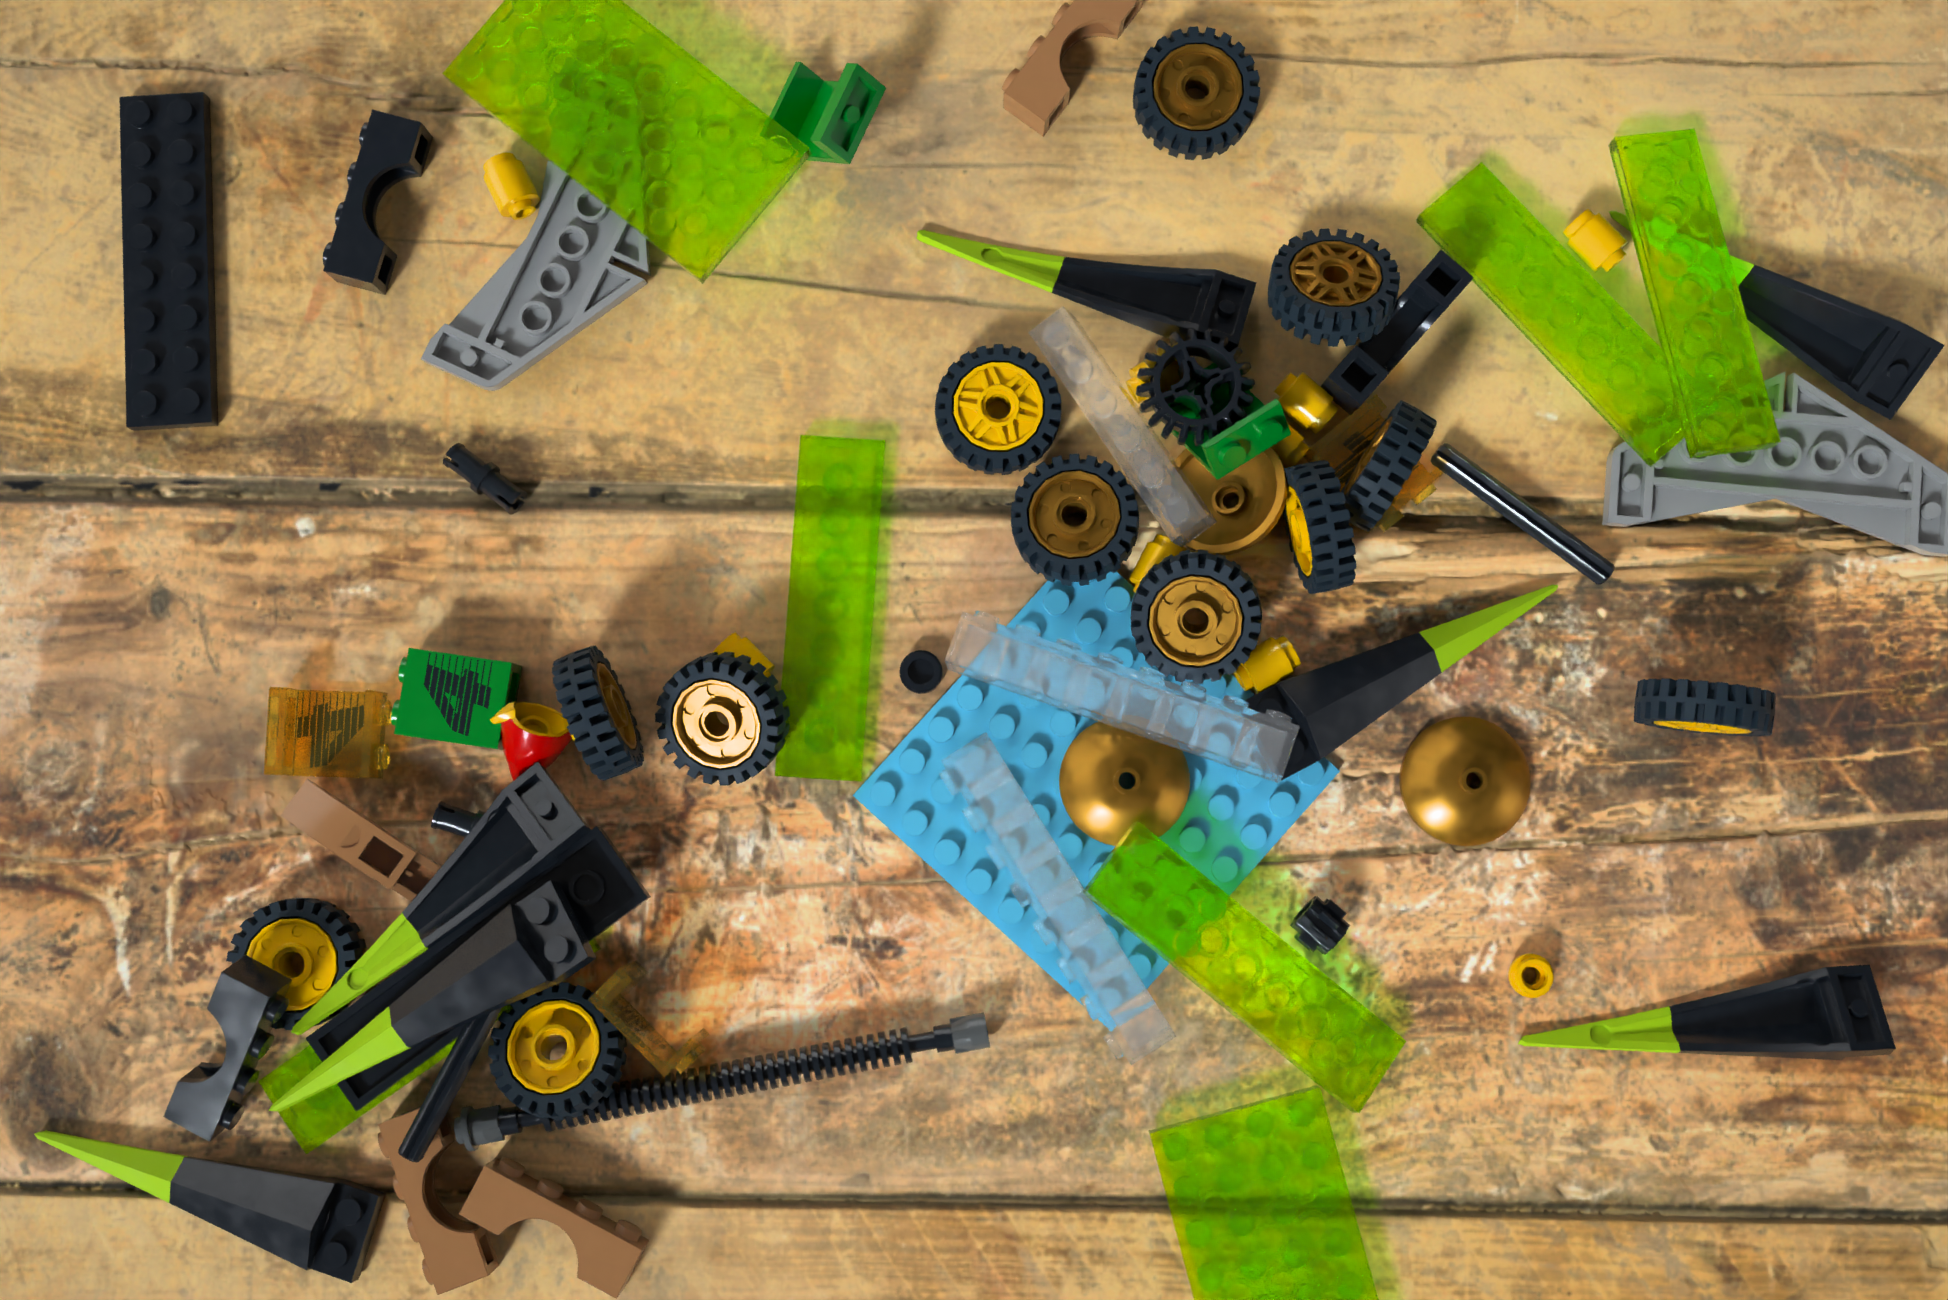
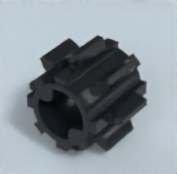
[1290,896,1350,955]

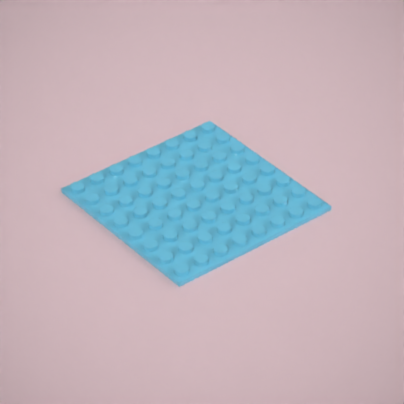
[853,571,1340,1030]

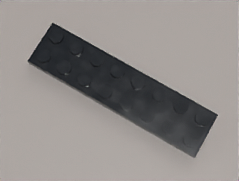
[119,92,218,431]
[306,826,651,1111]

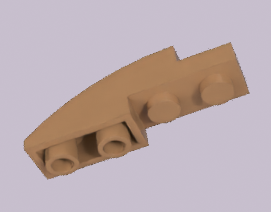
[281,779,442,902]

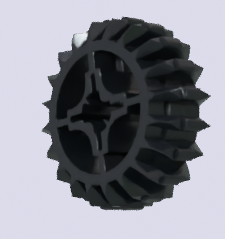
[1136,328,1255,447]

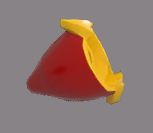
[490,701,575,780]

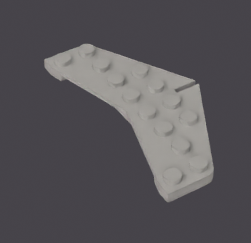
[421,58,651,391]
[1602,372,1948,557]

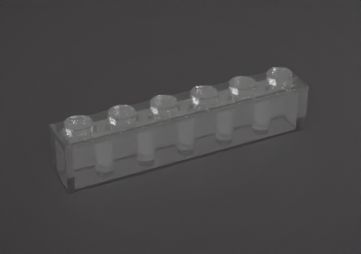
[1028,306,1217,547]

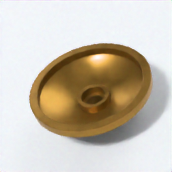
[1161,447,1288,556]
[1059,716,1190,847]
[1399,716,1530,846]

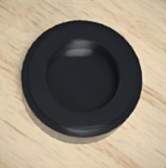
[899,650,943,694]

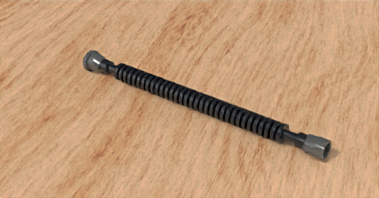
[454,1012,990,1151]

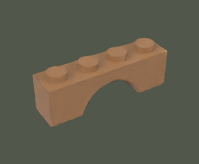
[1002,0,1143,137]
[378,1106,499,1295]
[459,1157,649,1299]

